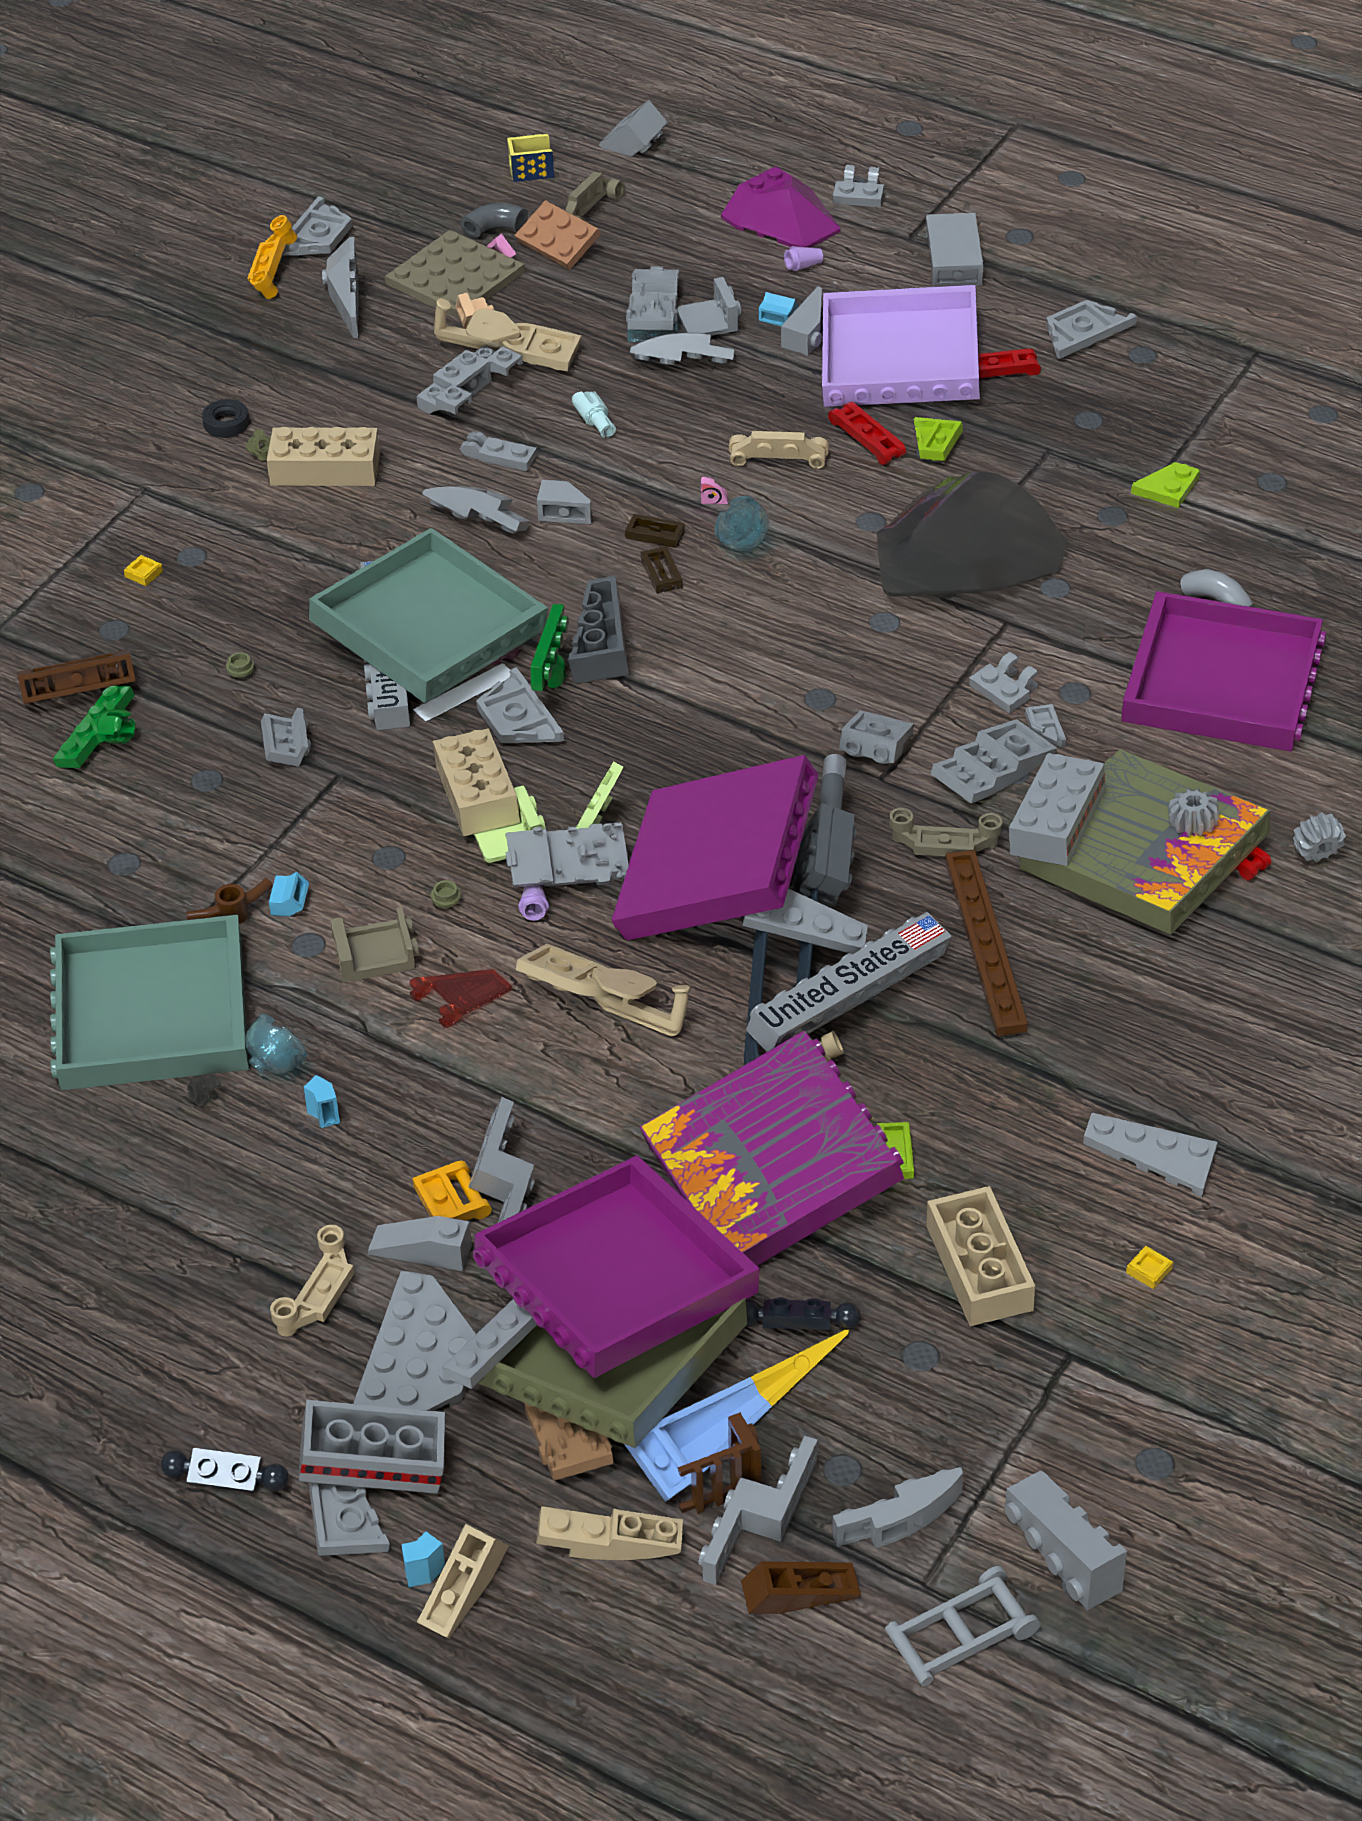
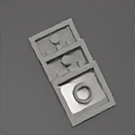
[930,719,1057,803]

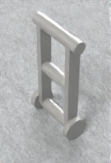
[885,1566,1041,1687]

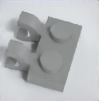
[833,165,884,207]
[969,652,1038,714]

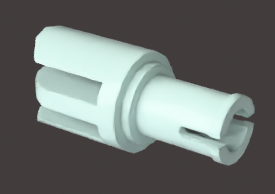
[572,391,616,438]

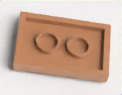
[514,201,601,270]

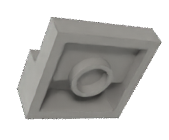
[839,710,914,764]

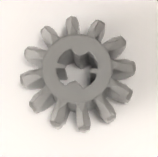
[1168,788,1219,837]
[1293,812,1346,862]

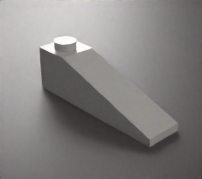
[322,237,359,338]

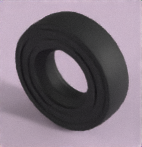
[202,399,249,437]

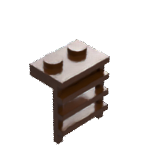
[677,1412,761,1514]

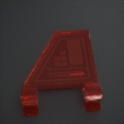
[409,969,512,1028]

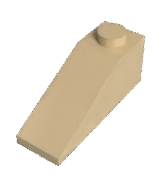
[417,1524,509,1638]

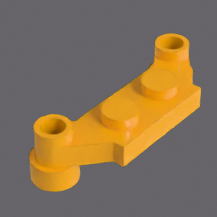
[247,215,298,299]

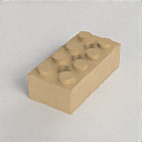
[267,427,380,486]
[433,728,520,836]
[926,1186,1035,1326]

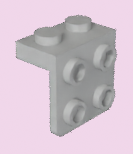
[677,277,741,336]

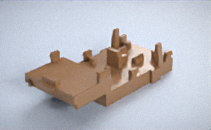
[524,1403,613,1481]

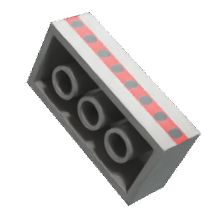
[1009,753,1105,866]
[299,1400,445,1493]

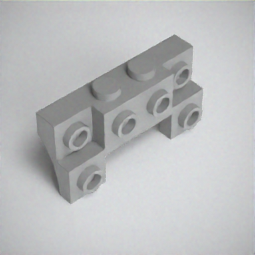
[417,346,523,415]

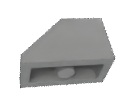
[537,480,592,524]

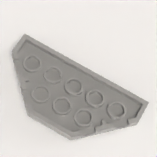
[353,1270,476,1411]

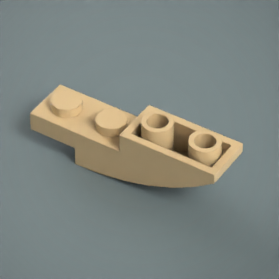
[536,1506,683,1560]

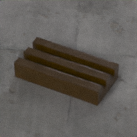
[625,514,685,548]
[641,546,683,594]

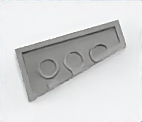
[742,889,868,954]
[1083,1113,1218,1198]
[308,1482,390,1556]

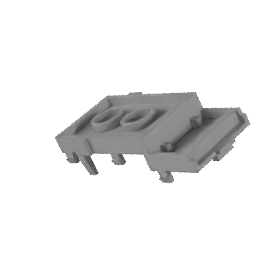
[626,266,679,330]
[505,822,629,888]

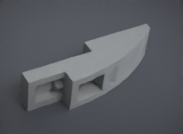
[630,333,735,365]
[422,486,530,534]
[832,1467,963,1549]

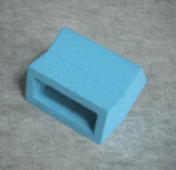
[758,292,799,326]
[269,872,309,916]
[303,1075,340,1128]
[401,1532,445,1587]

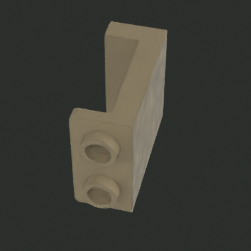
[330,907,419,983]

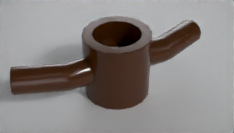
[186,878,273,924]

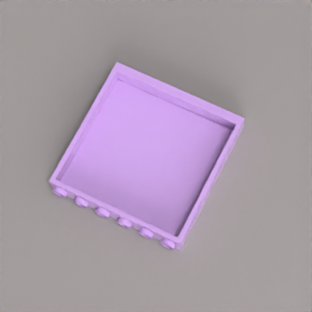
[822,285,980,407]

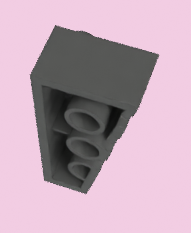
[568,576,629,684]

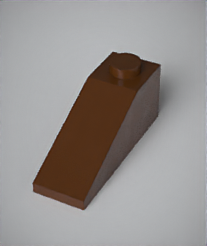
[741,1561,861,1614]

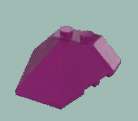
[721,166,841,248]

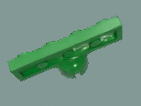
[530,604,569,691]
[53,686,136,768]

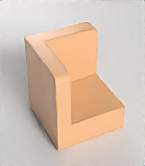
[455,293,495,328]

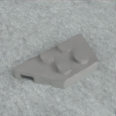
[282,196,352,256]
[1046,300,1137,359]
[476,667,564,743]

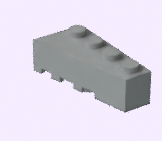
[1004,1470,1127,1611]

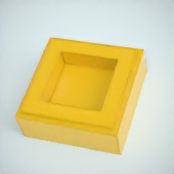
[124,555,163,586]
[1126,1246,1173,1289]

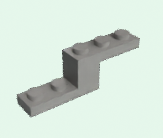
[468,1097,535,1223]
[698,1435,818,1585]

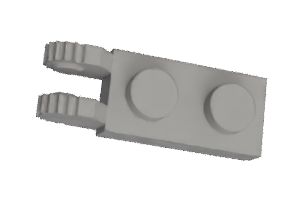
[460,431,537,471]

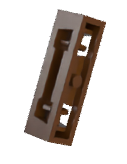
[17,649,136,704]

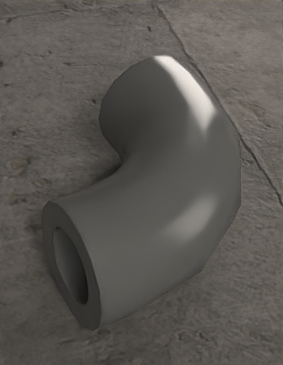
[460,203,528,238]

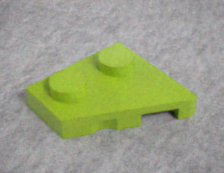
[914,417,963,461]
[1131,462,1200,508]

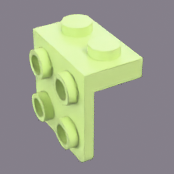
[474,785,546,863]

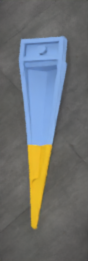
[625,1330,849,1502]

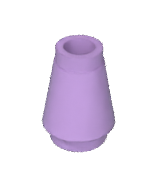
[784,246,823,271]
[519,885,549,921]

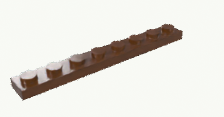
[945,850,1028,1036]

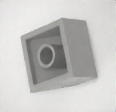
[599,100,667,156]

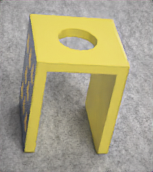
[507,134,554,182]

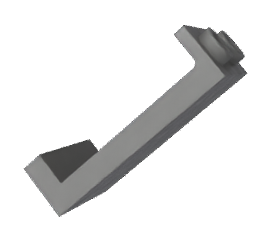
[926,213,983,287]

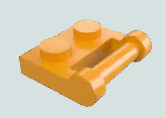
[412,1161,492,1221]

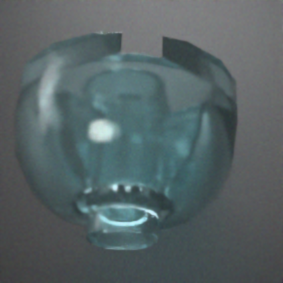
[715,496,769,551]
[245,1013,308,1074]

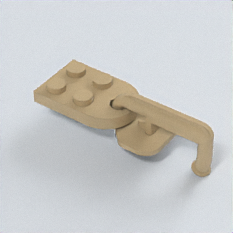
[434,298,581,371]
[516,944,691,1036]

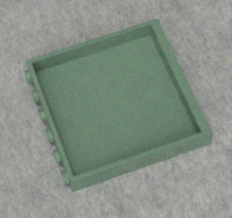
[309,528,548,704]
[50,915,249,1090]

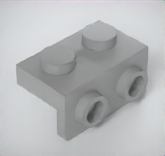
[261,708,311,767]

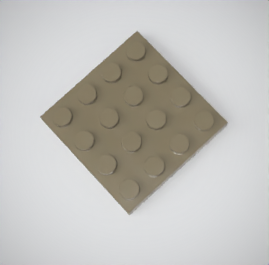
[385,230,525,319]

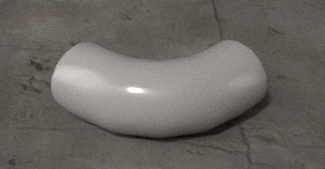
[1180,569,1253,607]

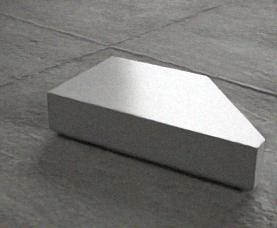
[1025,704,1066,747]

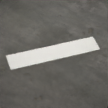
[413,663,510,721]

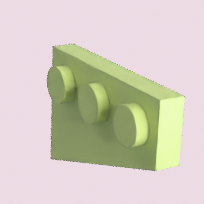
[576,761,624,829]

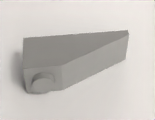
[781,286,822,356]
[368,1216,472,1271]

